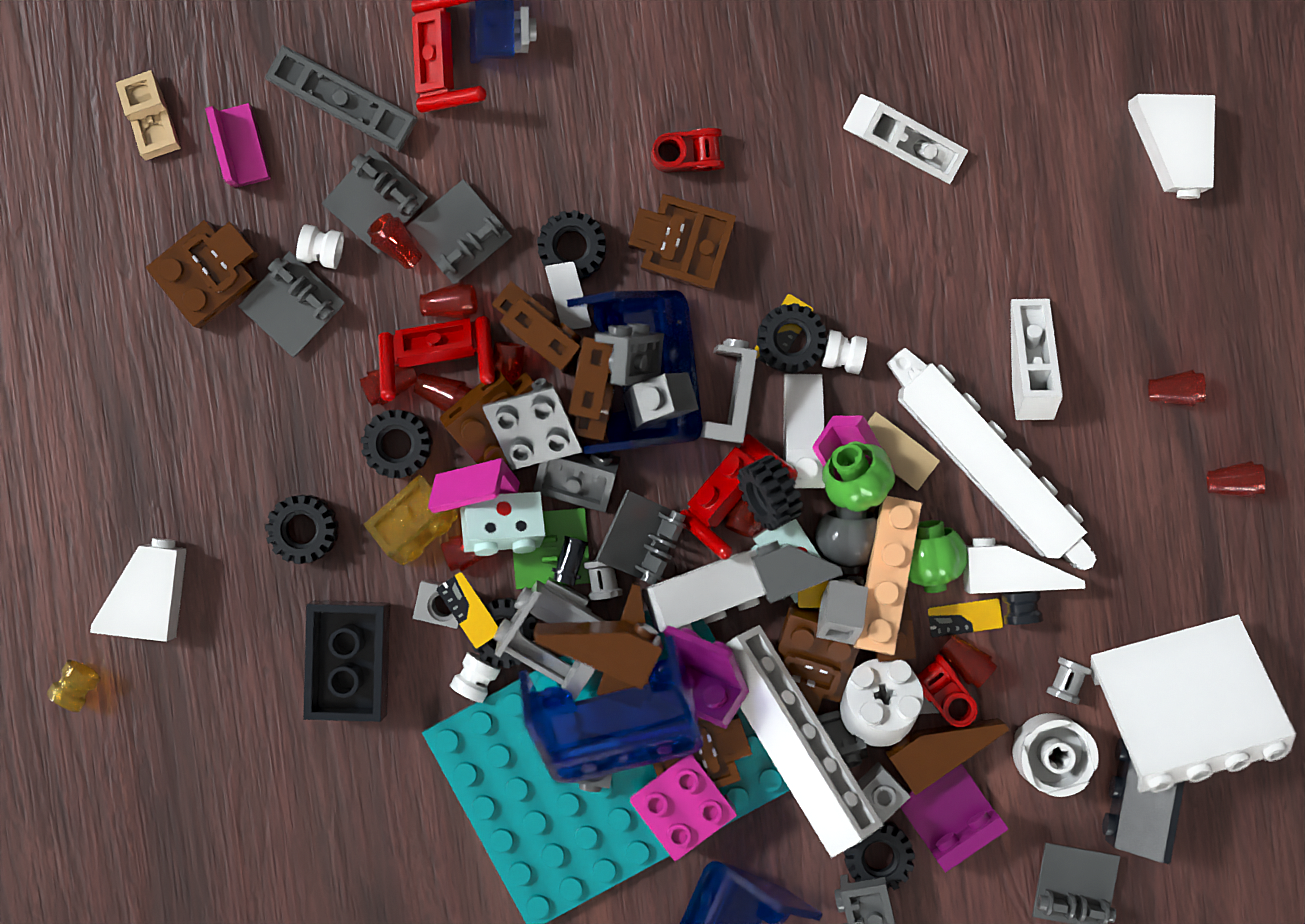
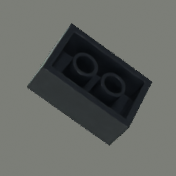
[303,600,390,722]

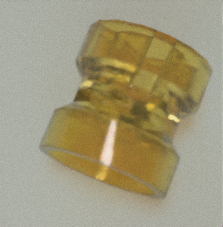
[47,659,101,712]

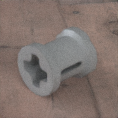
[584,560,623,600]
[1046,657,1092,705]

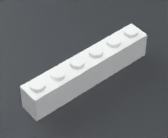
[725,625,884,858]

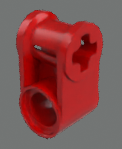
[651,128,725,173]
[914,653,978,727]

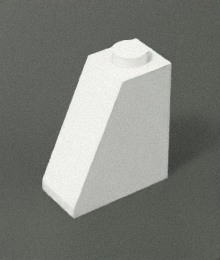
[1128,94,1215,199]
[90,538,187,642]

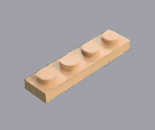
[854,496,922,655]

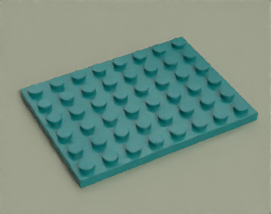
[422,608,790,924]

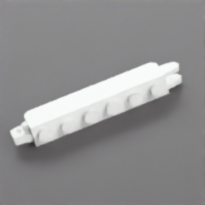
[887,348,1097,571]

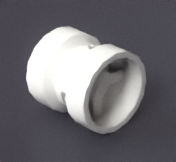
[296,224,344,269]
[821,330,867,375]
[450,651,501,703]

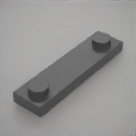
[265,45,418,153]

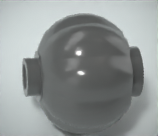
[815,505,877,574]

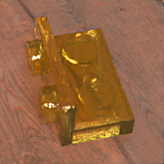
[363,474,458,566]

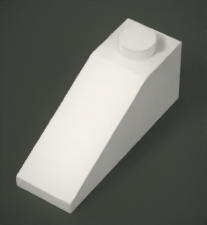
[843,94,968,184]
[1010,299,1063,420]
[783,374,825,488]
[963,537,1085,594]

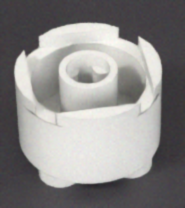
[840,659,923,747]
[1012,713,1099,797]

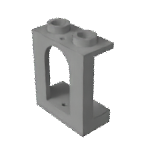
[700,339,757,443]
[493,580,605,701]

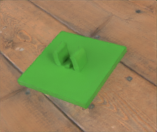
[513,508,590,589]

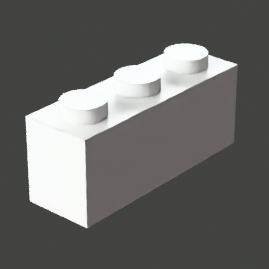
[641,549,765,632]

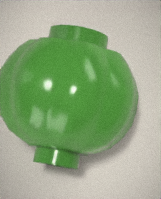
[822,441,895,512]
[908,520,968,593]

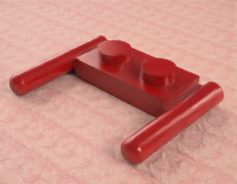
[411,0,487,113]
[378,316,495,401]
[680,434,798,560]

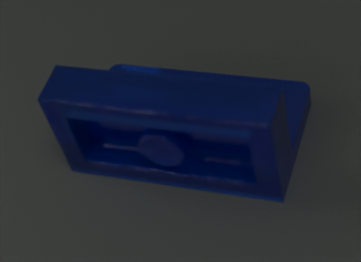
[469,0,515,64]

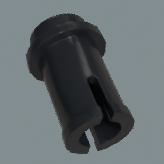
[551,536,588,586]

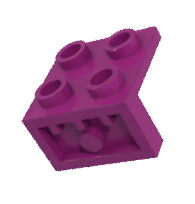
[658,625,749,729]
[900,764,1008,873]

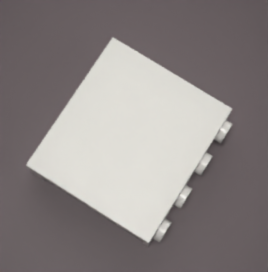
[1090,615,1296,793]

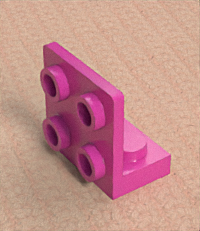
[630,753,737,861]

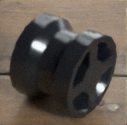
[1002,590,1043,625]

